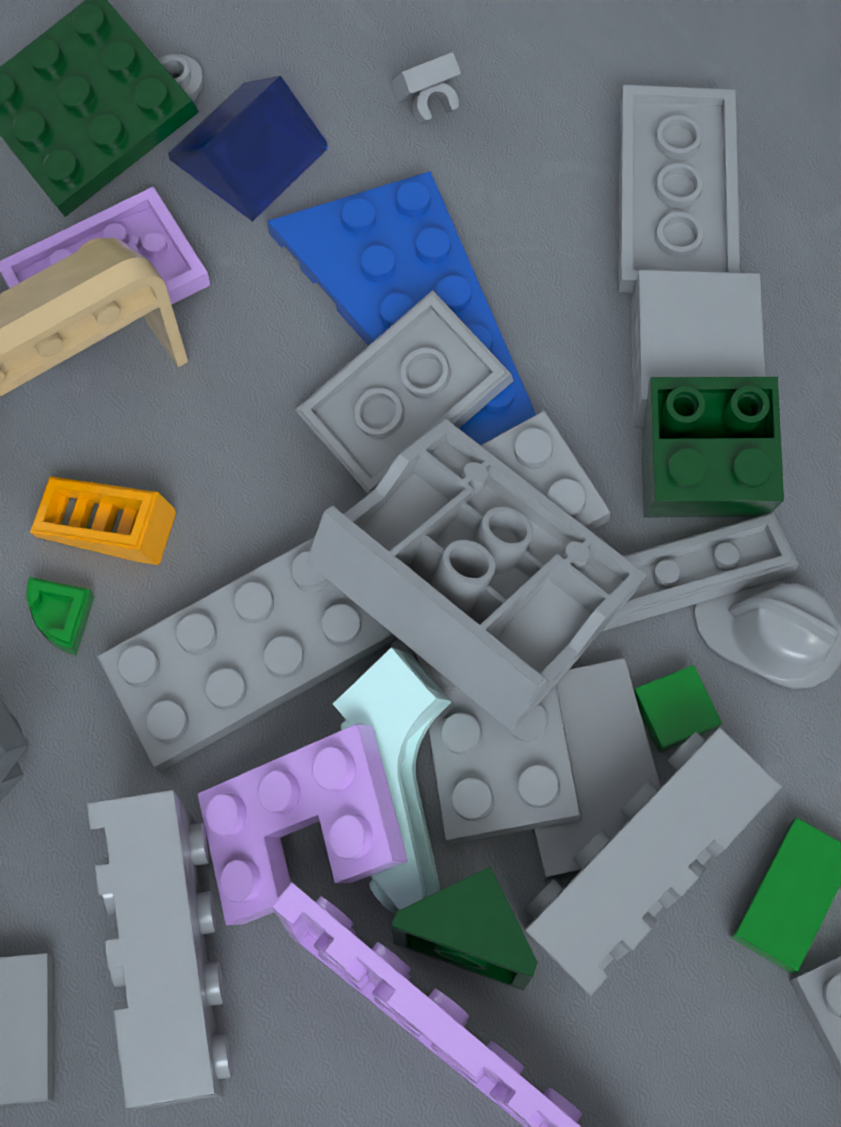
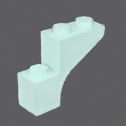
[333,648,452,913]

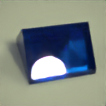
[168,75,328,222]

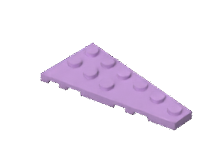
[272,882,583,1127]

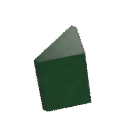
[391,866,538,991]

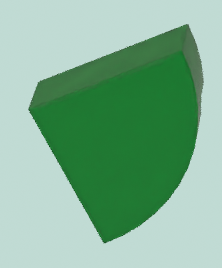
[26,577,94,655]

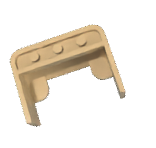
[0,238,188,397]

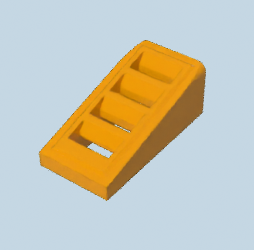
[30,476,176,565]

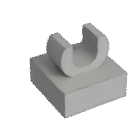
[390,52,461,124]

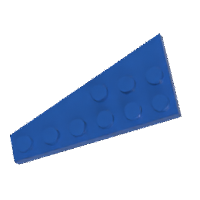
[267,171,536,446]

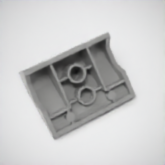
[307,419,647,731]

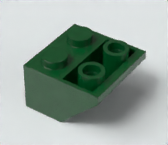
[642,377,784,518]

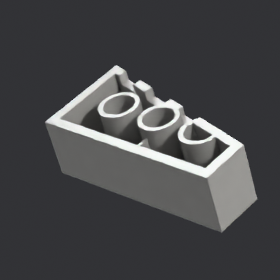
[524,727,782,996]
[87,790,233,1110]

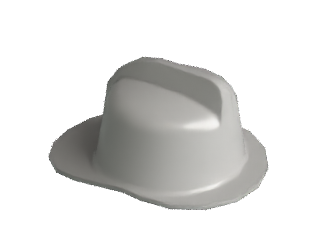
[694,580,841,689]

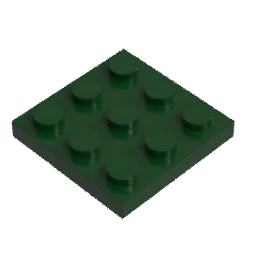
[0,0,199,217]

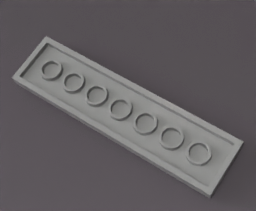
[97,410,611,772]

